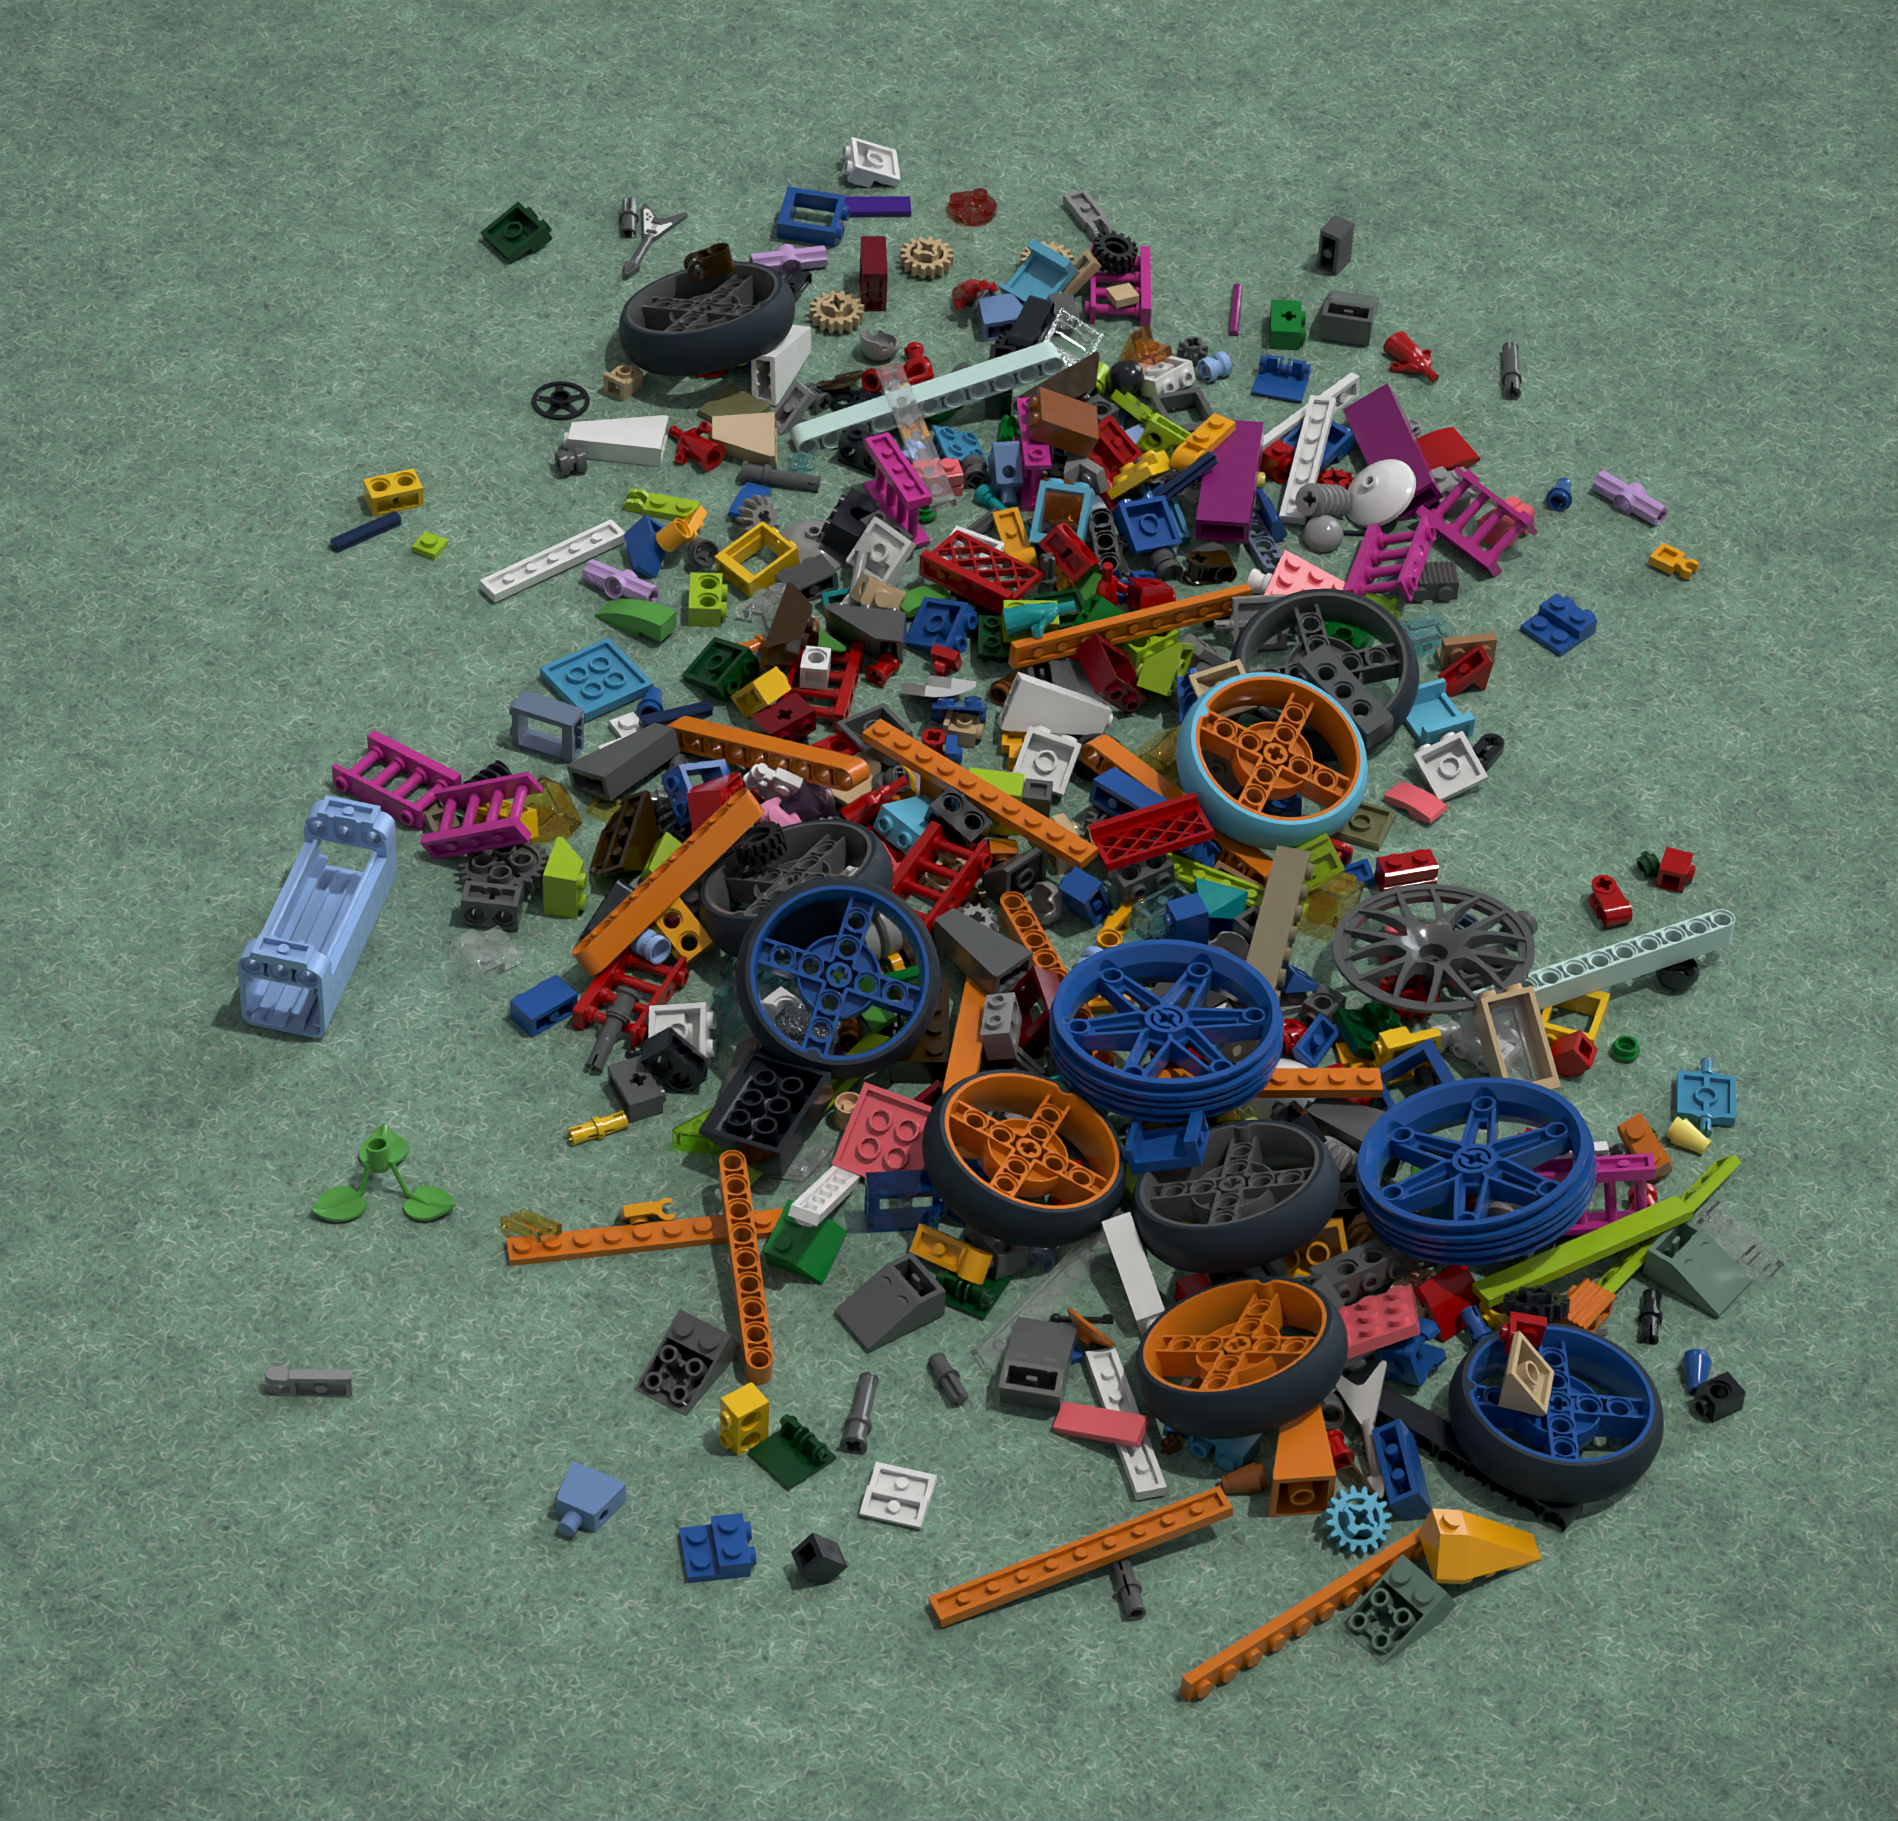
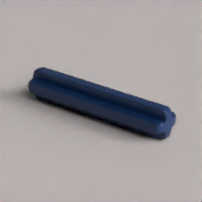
[1152,451,1218,502]
[330,511,402,552]
[638,701,714,729]

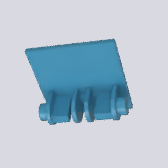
[931,425,988,467]

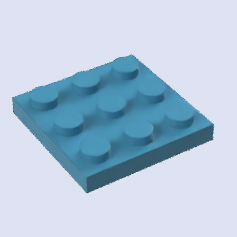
[540,638,654,722]

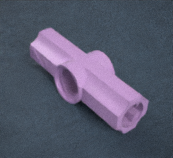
[749,244,827,276]
[1592,470,1669,525]
[582,559,660,603]

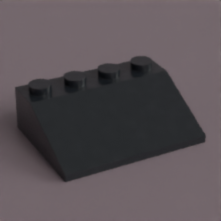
[699,1050,834,1178]

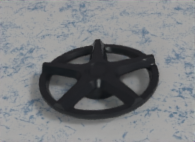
[532,381,590,420]

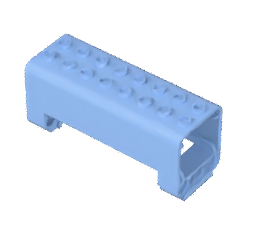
[238,795,397,1038]

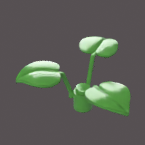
[311,1123,456,1222]

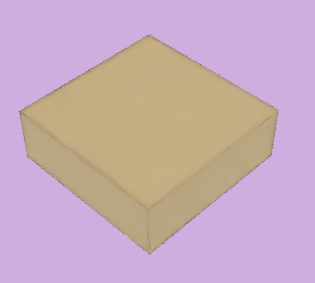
[1106,283,1139,308]

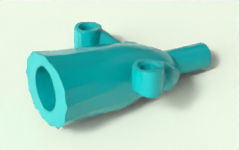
[1003,601,1076,638]

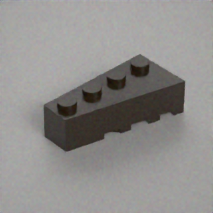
[890,978,950,1084]

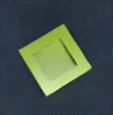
[412,531,448,561]

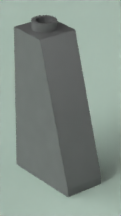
[567,723,680,801]
[933,908,1033,995]
[1304,1098,1405,1178]

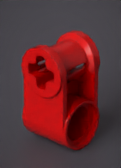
[1588,875,1633,929]

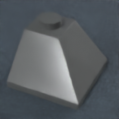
[982,846,1048,906]

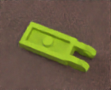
[623,488,700,520]

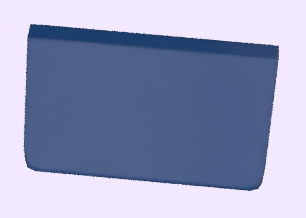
[1255,488,1288,543]
[1278,964,1319,993]
[1292,1012,1341,1068]

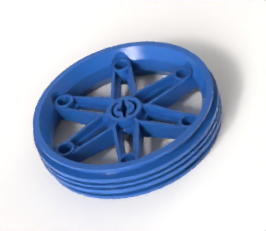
[1049,939,1284,1123]
[1356,1077,1597,1266]

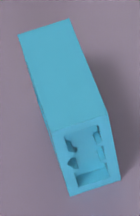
[1029,478,1095,549]

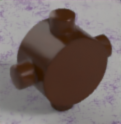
[1160,1434,1183,1455]

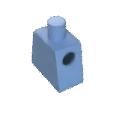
[977,292,1023,342]
[988,441,1023,507]
[556,1461,626,1537]

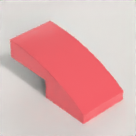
[1383,781,1447,823]

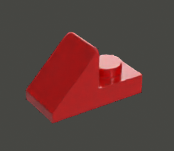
[1437,644,1493,697]

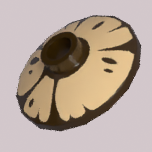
[815,370,865,391]

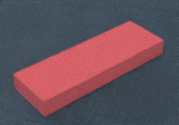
[1052,1401,1150,1448]

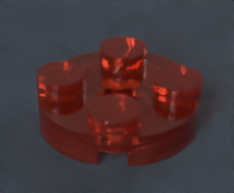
[948,188,997,227]

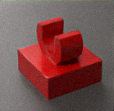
[930,644,963,677]

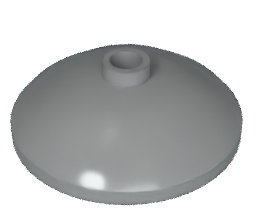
[775,520,848,570]

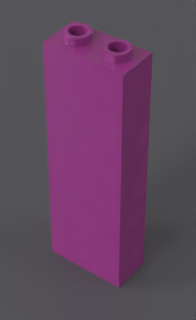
[1343,383,1443,522]
[1196,420,1264,543]

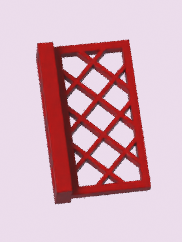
[919,530,1044,616]
[1087,792,1216,872]

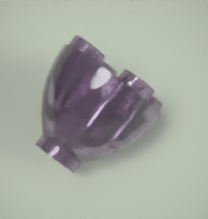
[781,782,841,822]

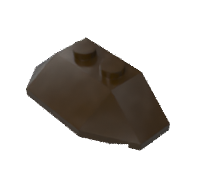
[1012,351,1100,410]
[759,582,816,672]
[589,790,659,878]

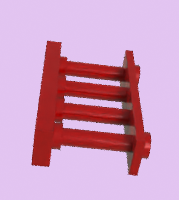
[776,642,864,733]
[891,821,993,940]
[572,943,689,1050]

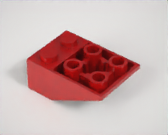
[687,772,746,834]

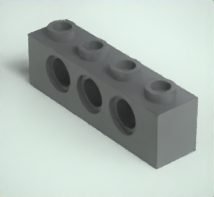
[1297,644,1394,749]
[1309,1236,1433,1303]

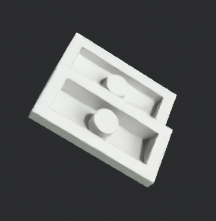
[901,675,976,697]
[859,1462,937,1529]

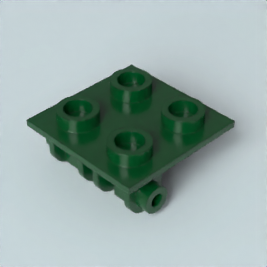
[977,615,1011,663]
[936,1270,1012,1320]
[748,1414,836,1490]

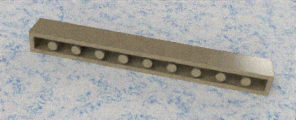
[1221,845,1314,1065]

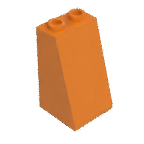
[1268,1403,1336,1517]

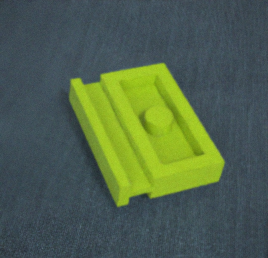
[1294,832,1345,888]

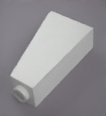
[751,325,811,406]
[563,415,669,467]
[997,672,1113,735]
[1102,1212,1165,1337]

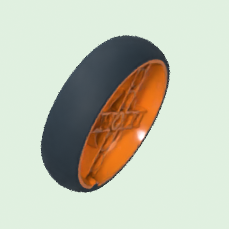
[922,1069,1126,1248]
[1135,1276,1348,1439]

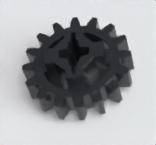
[1503,1285,1570,1323]

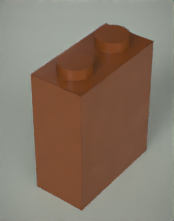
[1027,387,1099,458]

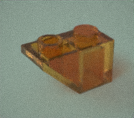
[1043,477,1084,523]

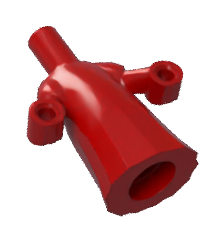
[951,279,999,311]
[1383,331,1439,383]
[668,421,725,472]
[1095,562,1130,608]
[839,775,910,826]

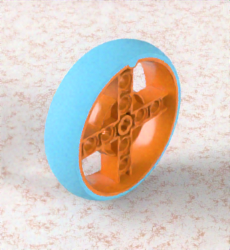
[1176,672,1368,850]

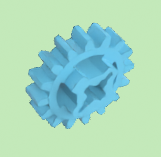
[1322,1486,1392,1555]

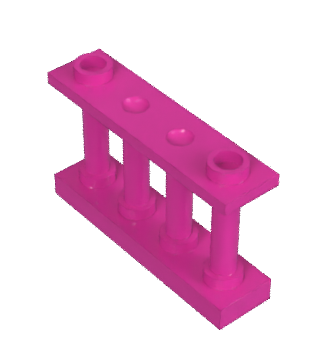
[1085,244,1151,326]
[1014,397,1051,512]
[863,432,932,548]
[1415,466,1537,577]
[1344,515,1436,603]
[332,730,462,831]
[420,771,543,859]
[1533,1153,1656,1236]

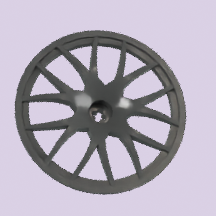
[1333,884,1535,1014]

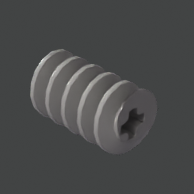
[1295,483,1350,518]

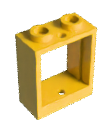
[714,521,800,599]
[1541,990,1610,1049]

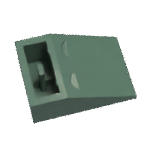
[1642,1221,1751,1318]
[1338,1554,1456,1665]

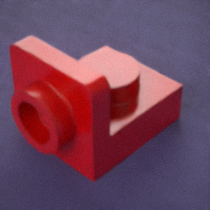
[1499,1311,1547,1354]

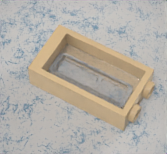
[1472,983,1561,1090]

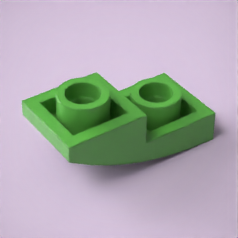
[900,584,953,619]

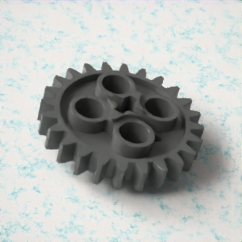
[458,839,549,898]

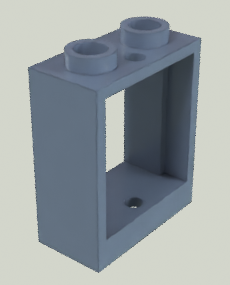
[509,690,584,763]

